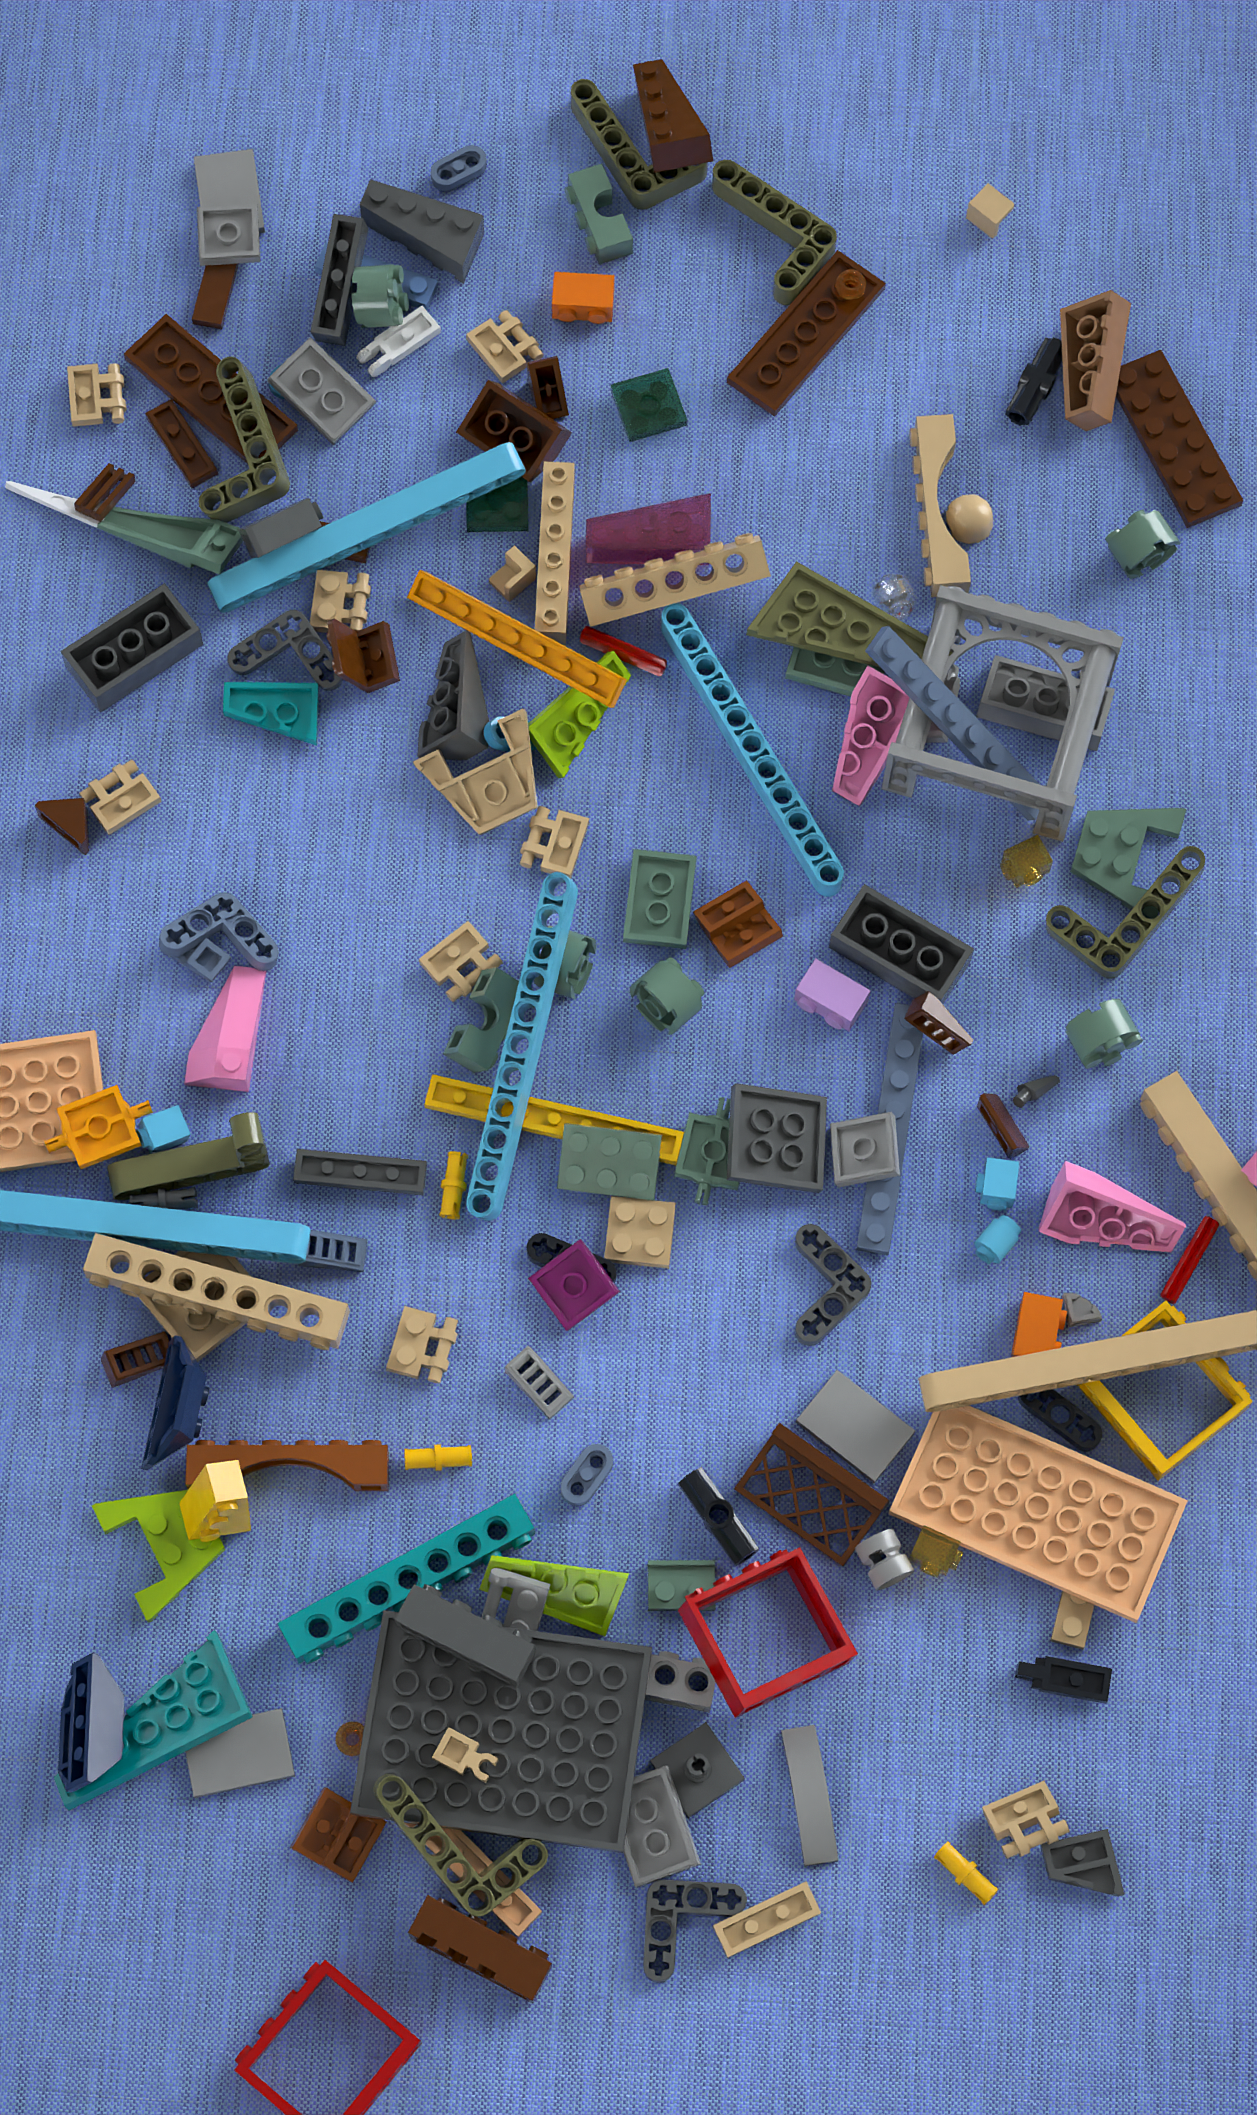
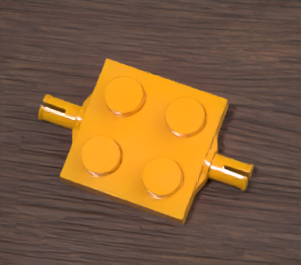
[44,1085,153,1170]

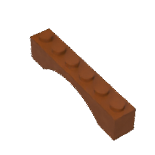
[186,1440,389,1491]

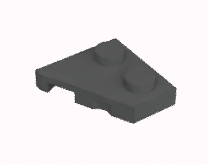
[1040,1829,1125,1897]

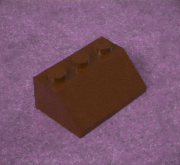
[456,380,572,482]

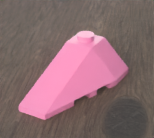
[832,666,909,806]
[184,966,266,1092]
[1039,1161,1186,1253]

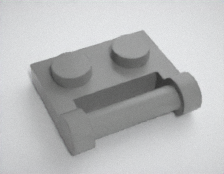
[481,1568,551,1631]

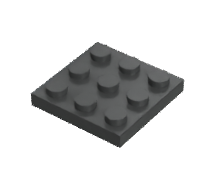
[727,1083,827,1193]

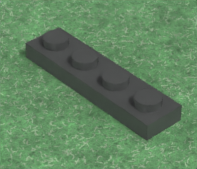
[293,1149,427,1196]

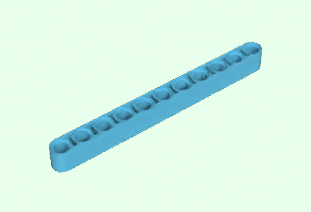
[207,442,526,613]
[661,603,844,897]
[466,872,578,1221]
[0,1190,311,1264]

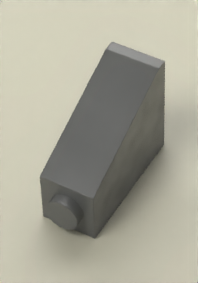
[238,498,323,558]

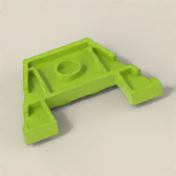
[91,1489,225,1623]

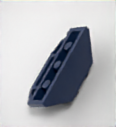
[141,1335,209,1470]
[58,1653,125,1793]

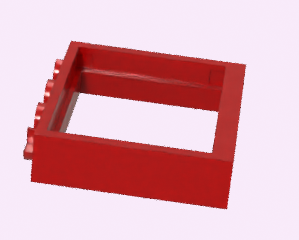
[678,1547,858,1718]
[234,1960,422,2115]

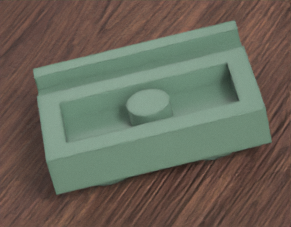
[648,1560,716,1611]

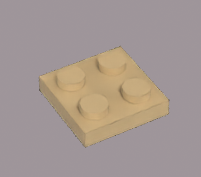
[604,1196,676,1269]

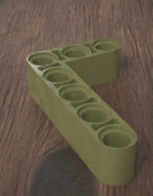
[570,79,708,210]
[712,159,837,305]
[198,356,290,523]
[1046,846,1205,979]
[107,1112,270,1201]
[373,1774,548,1917]

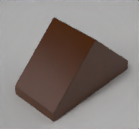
[527,356,569,419]
[35,798,89,855]

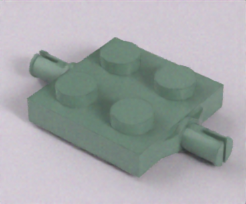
[674,1097,740,1205]

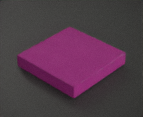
[528,1239,620,1331]

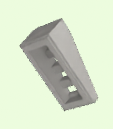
[505,1345,574,1419]

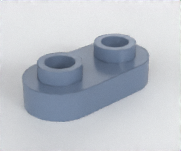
[431,145,487,191]
[561,1444,613,1506]

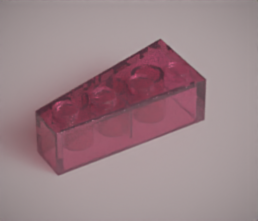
[586,493,711,565]

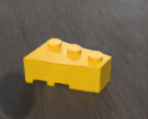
[179,1460,251,1542]

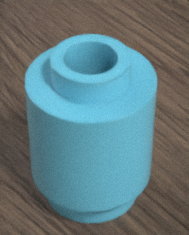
[974,1215,1021,1264]

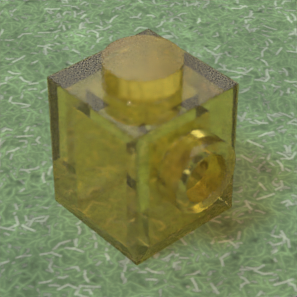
[1000,835,1053,888]
[909,1525,963,1578]

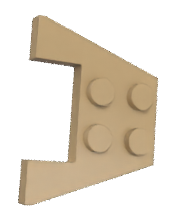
[413,708,538,835]

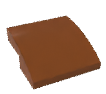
[693,880,783,968]
[290,1787,387,1883]

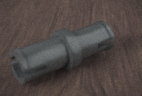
[130,1187,198,1210]

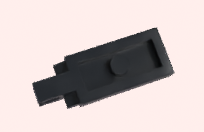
[1015,1656,1112,1704]

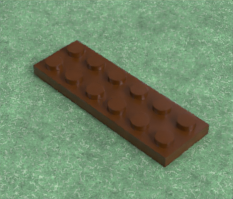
[727,250,886,417]
[124,314,298,464]
[1116,350,1244,528]

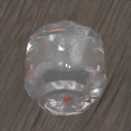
[872,574,917,620]

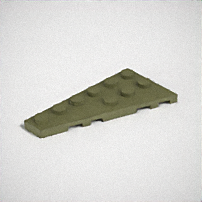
[746,561,952,667]

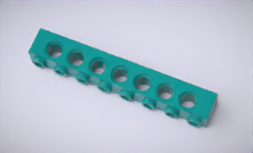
[277,1494,535,1664]

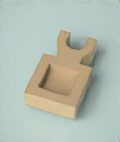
[432,1727,498,1783]

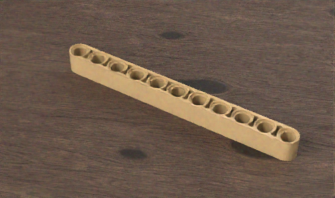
[918,1310,1257,1412]

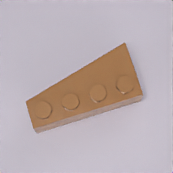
[1060,290,1131,431]

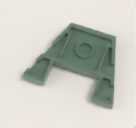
[1070,808,1186,919]

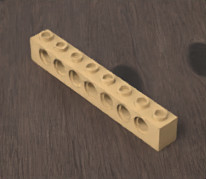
[83,1233,350,1350]

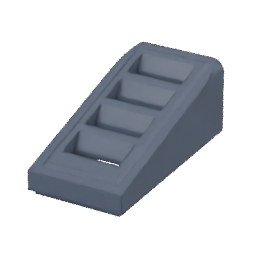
[298,1230,367,1272]

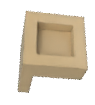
[966,183,1014,238]
[489,545,536,602]

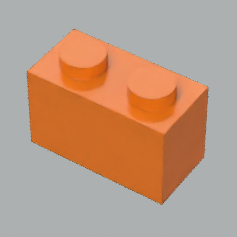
[552,272,615,324]
[1011,1292,1067,1357]

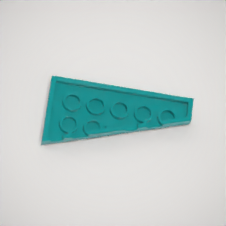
[53,1630,253,1811]

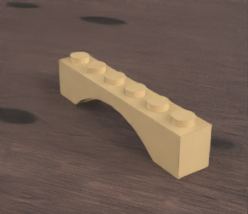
[909,414,971,597]

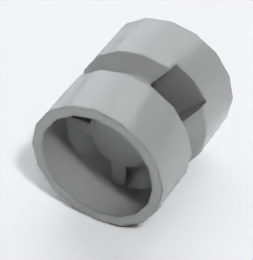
[854,1529,914,1591]

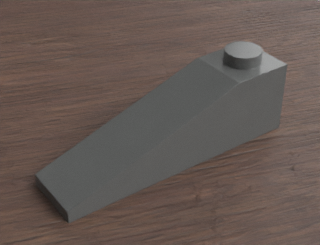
[417,630,489,760]

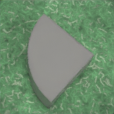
[1062,1293,1102,1327]

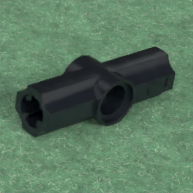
[1005,337,1063,426]
[678,1467,759,1567]

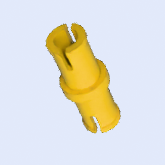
[439,1151,469,1220]
[404,1444,472,1471]
[934,1841,999,1905]

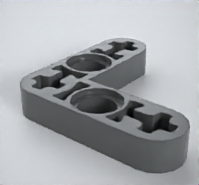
[228,610,343,691]
[795,1224,872,1346]
[643,1880,747,1983]

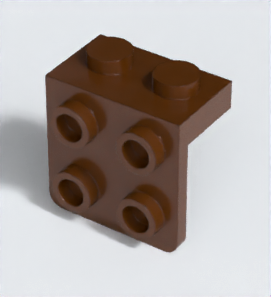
[327,618,400,693]

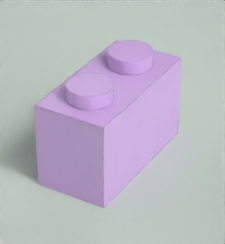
[794,958,871,1031]

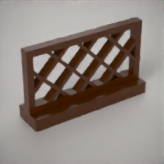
[734,1423,890,1567]

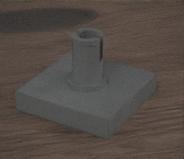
[650,1722,745,1819]

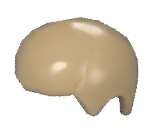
[946,494,993,544]

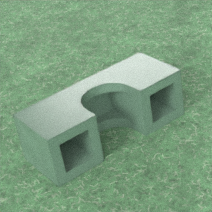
[565,164,633,264]
[443,967,519,1073]

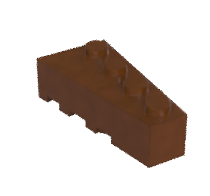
[633,59,713,173]
[408,1895,552,2004]

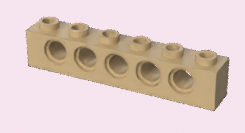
[535,461,575,646]
[579,533,771,627]

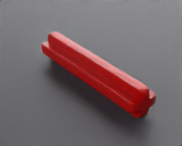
[580,626,667,676]
[1160,1216,1219,1304]

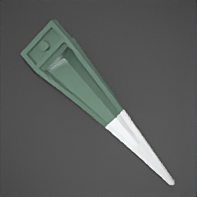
[5,481,243,574]

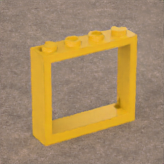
[1077,1301,1253,1481]

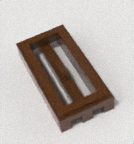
[74,463,135,522]

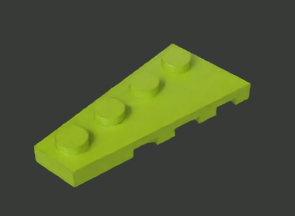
[528,651,631,778]
[479,1555,629,1636]

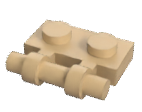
[466,310,544,384]
[67,363,126,427]
[310,570,371,633]
[79,759,162,835]
[519,806,589,879]
[419,921,503,1002]
[386,1306,458,1384]
[982,1781,1070,1859]

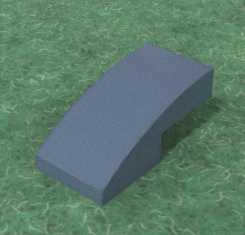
[168,929,231,982]

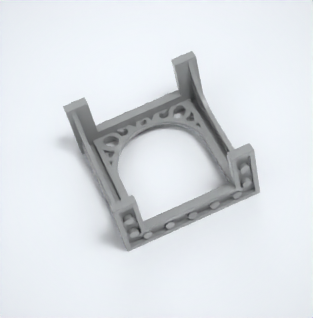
[882,585,1124,842]

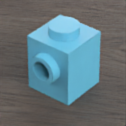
[136,1105,191,1154]
[975,1157,1019,1211]

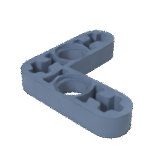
[159,893,279,971]

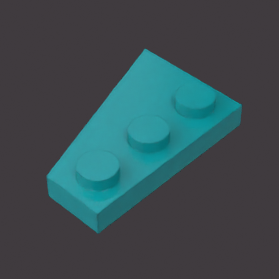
[223,682,319,746]

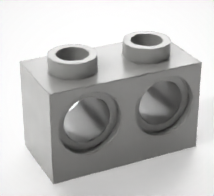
[645,1651,716,1713]

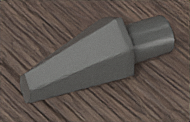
[1013,1075,1060,1108]

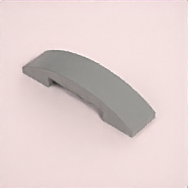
[781,1725,838,1867]

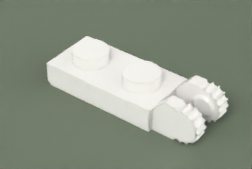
[356,306,441,377]

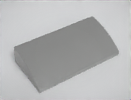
[976,655,1115,752]

